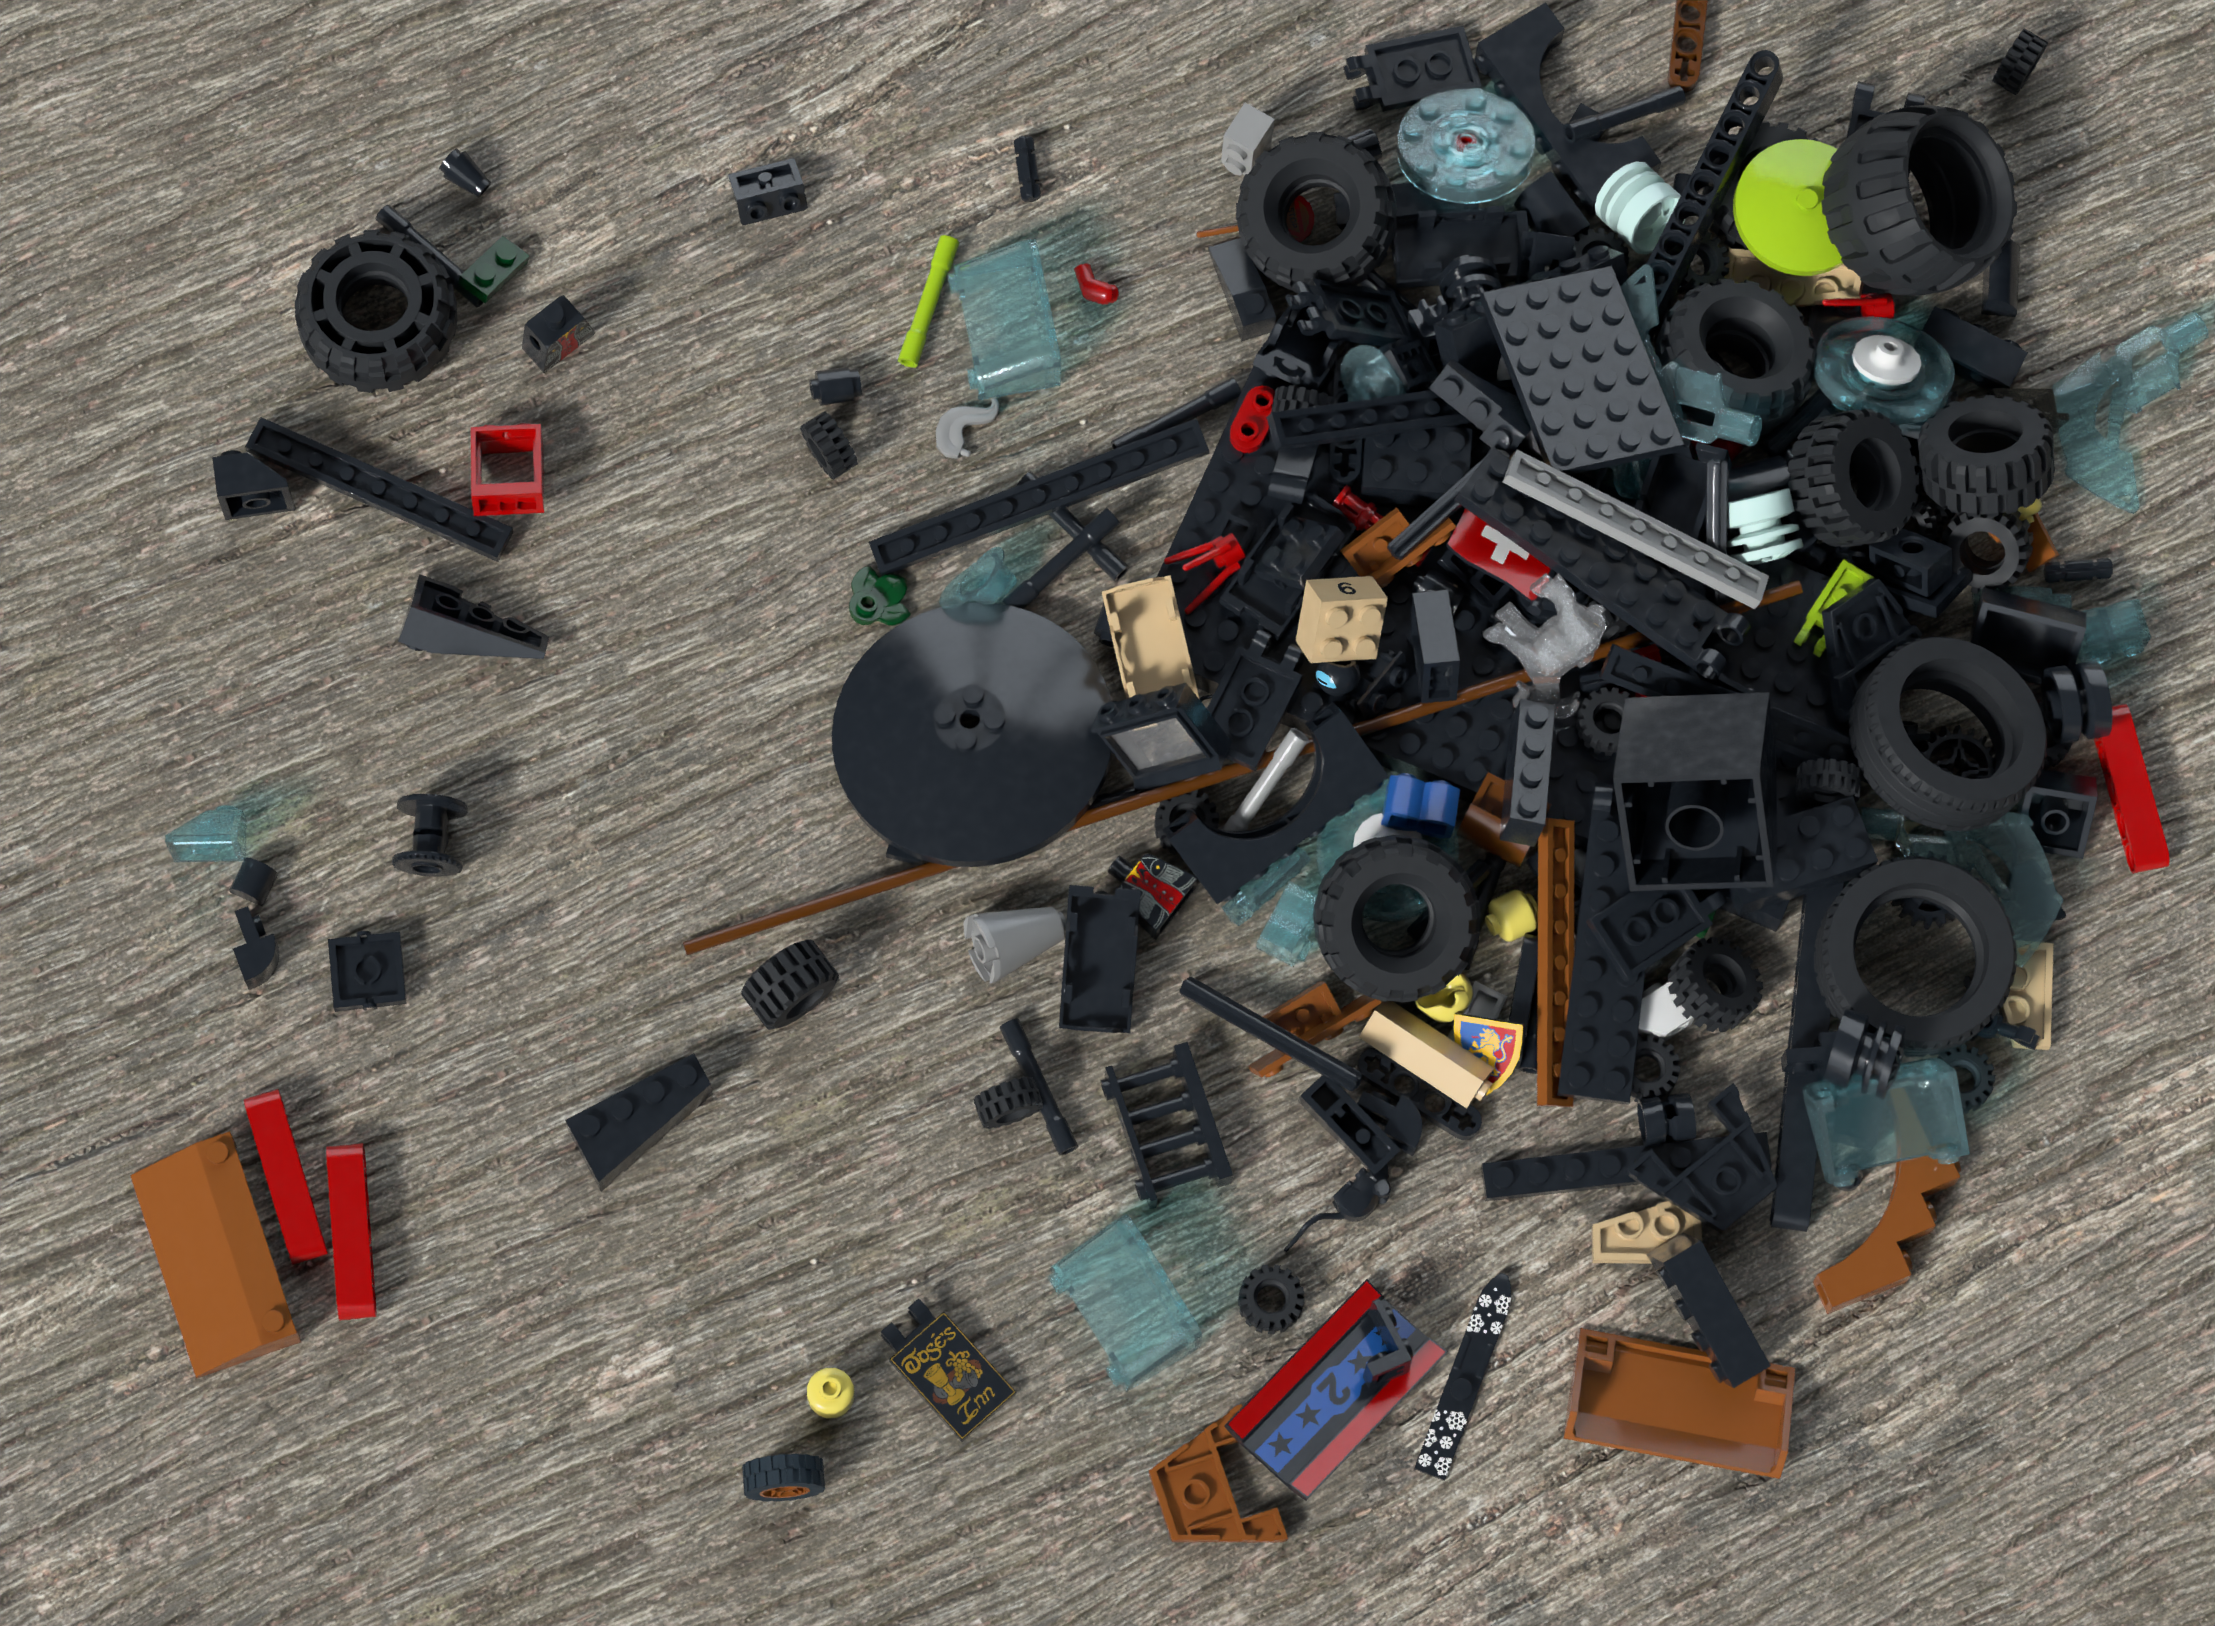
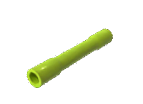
[898,235,959,368]

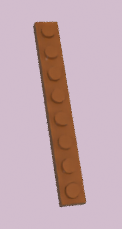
[1537,818,1574,1107]

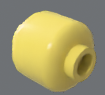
[1485,890,1538,942]
[807,1368,854,1418]

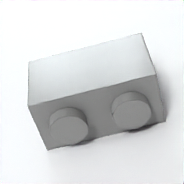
[1221,103,1275,176]

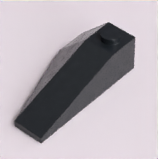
[398,574,549,659]

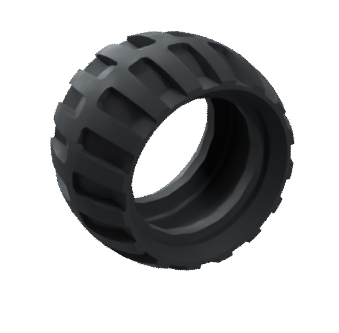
[1821,105,2017,296]

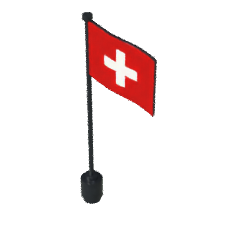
[1447,373,1661,615]

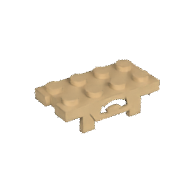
[1102,575,1200,730]

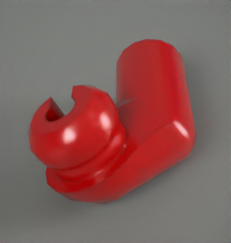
[1074,263,1119,305]

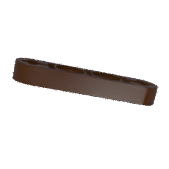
[1667,0,1708,93]

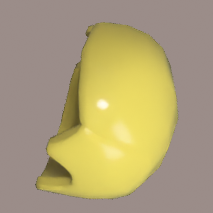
[1415,974,1473,1023]

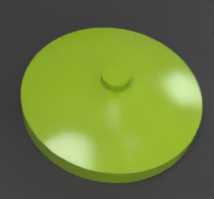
[1733,139,1843,276]

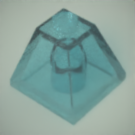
[165,805,247,862]

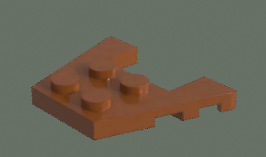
[1148,1404,1288,1543]

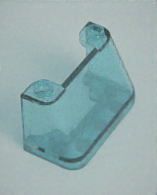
[947,238,1061,400]
[1802,1058,1970,1187]
[1048,1214,1203,1392]

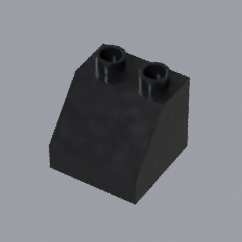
[1613,692,1777,891]

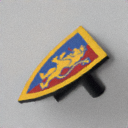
[1454,1013,1524,1096]

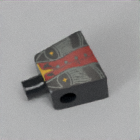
[522,295,595,373]
[1107,853,1197,940]

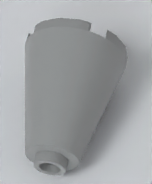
[964,907,1066,983]

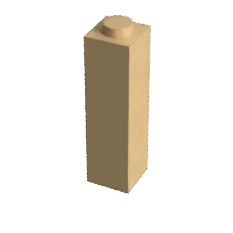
[1359,1001,1494,1108]

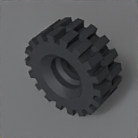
[1667,937,1763,1032]

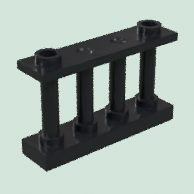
[1100,1042,1233,1209]

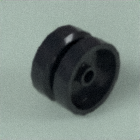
[2041,660,2113,745]

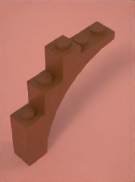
[1813,1085,1961,1315]

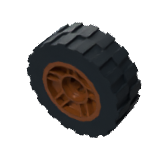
[742,1454,825,1502]

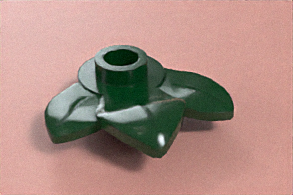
[848,566,911,626]

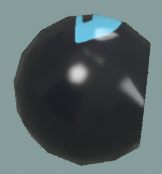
[1316,660,1361,696]

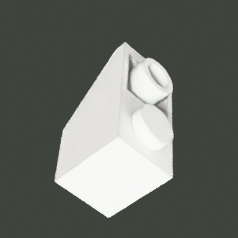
[1638,982,1694,1042]

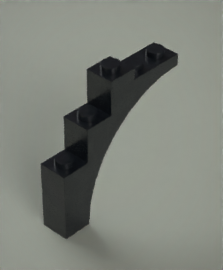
[1429,359,1543,460]

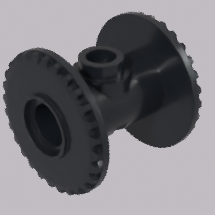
[392,794,468,877]

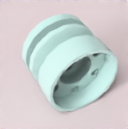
[1595,161,1685,254]
[1727,488,1803,565]

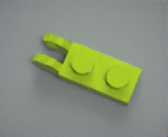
[1794,559,1874,657]

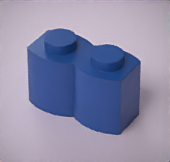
[1381,773,1460,838]

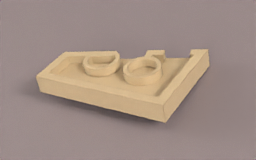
[2001,941,2054,1050]
[1592,1201,1702,1264]

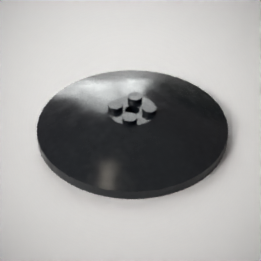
[832,602,1114,867]

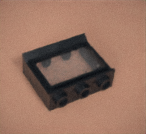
[1091,683,1232,792]

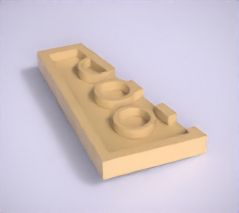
[1724,248,1864,308]

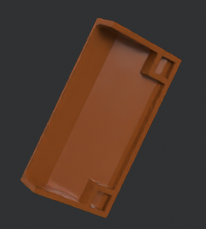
[130,1131,301,1378]
[1563,1328,1795,1479]

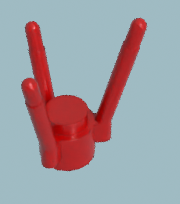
[1822,293,1894,347]
[1164,533,1245,615]

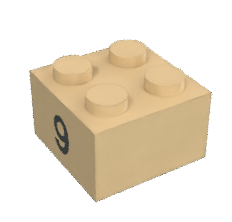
[1296,576,1388,663]

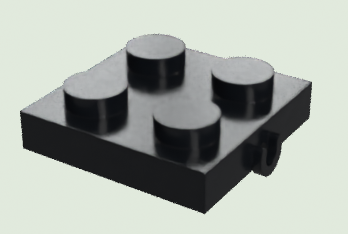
[1253,516,1345,590]
[328,931,407,1012]

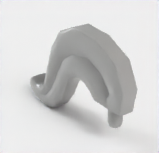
[935,398,999,459]

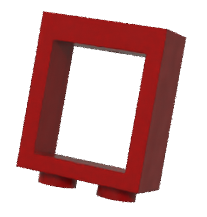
[471,423,544,516]

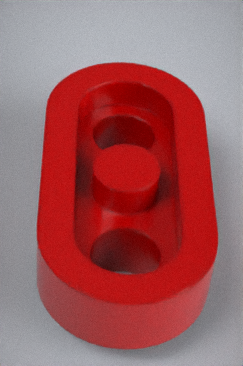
[1230,386,1275,453]

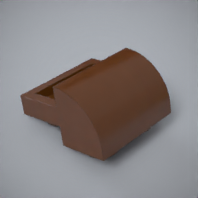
[1456,772,1552,868]

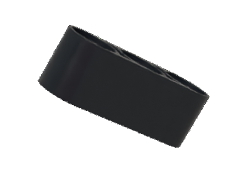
[1268,445,1319,504]

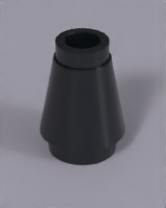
[439,148,491,198]

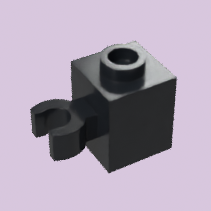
[1408,295,1448,361]

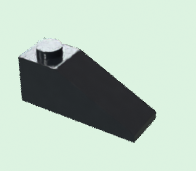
[1208,238,1276,342]
[1298,1075,1401,1176]

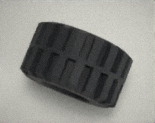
[1941,510,2034,594]
[741,939,839,1030]

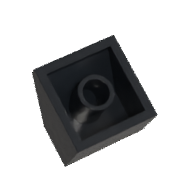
[212,450,295,520]
[2014,769,2098,859]

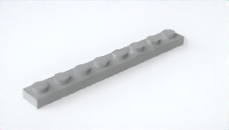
[1503,450,1769,609]

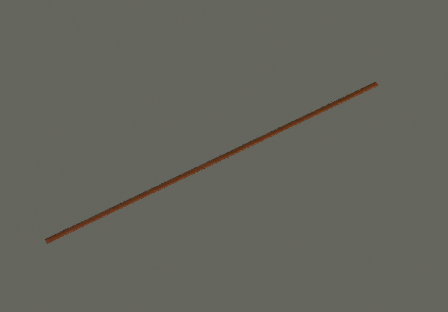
[683,580,1803,955]

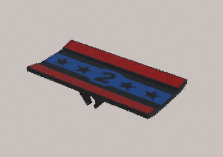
[1224,1279,1448,1501]

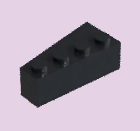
[565,1053,713,1192]
[1646,1232,1771,1388]

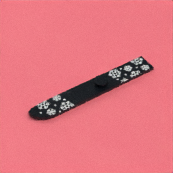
[1414,1273,1511,1481]

